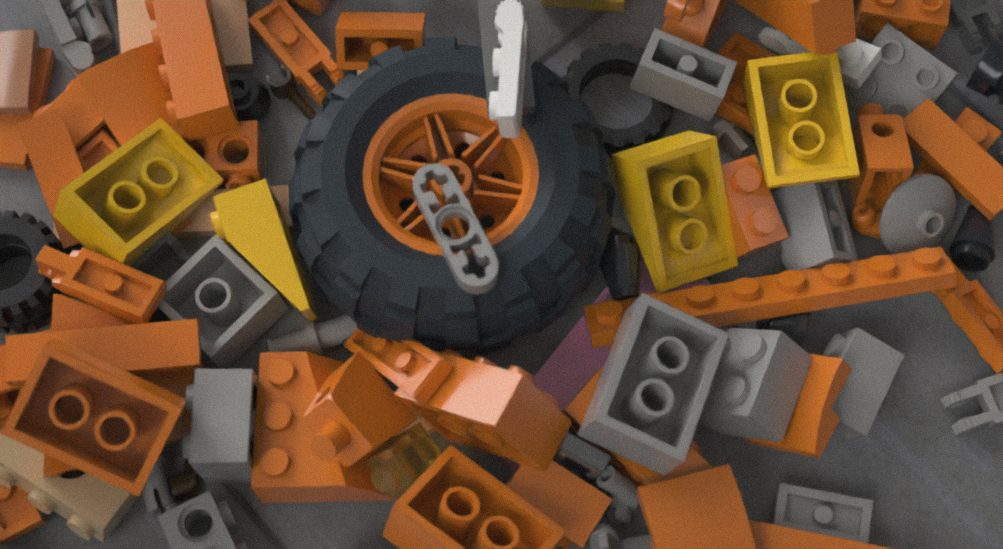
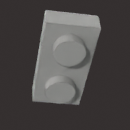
[772,483,873,543]

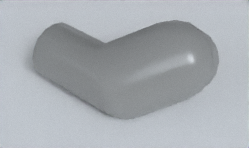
[596,466,638,527]

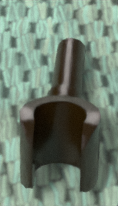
[266,65,317,121]
[169,459,201,502]

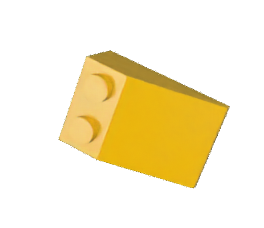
[743,52,860,189]
[53,118,224,266]
[611,130,738,293]
[210,178,321,323]

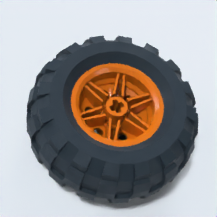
[288,36,616,355]

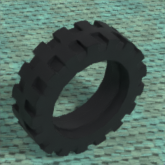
[562,42,673,159]

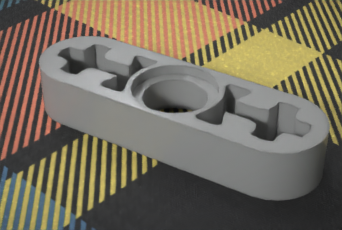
[413,163,499,294]

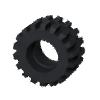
[0,210,71,334]

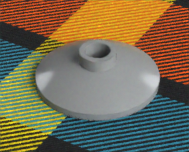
[879,174,956,254]

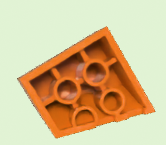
[251,351,400,503]

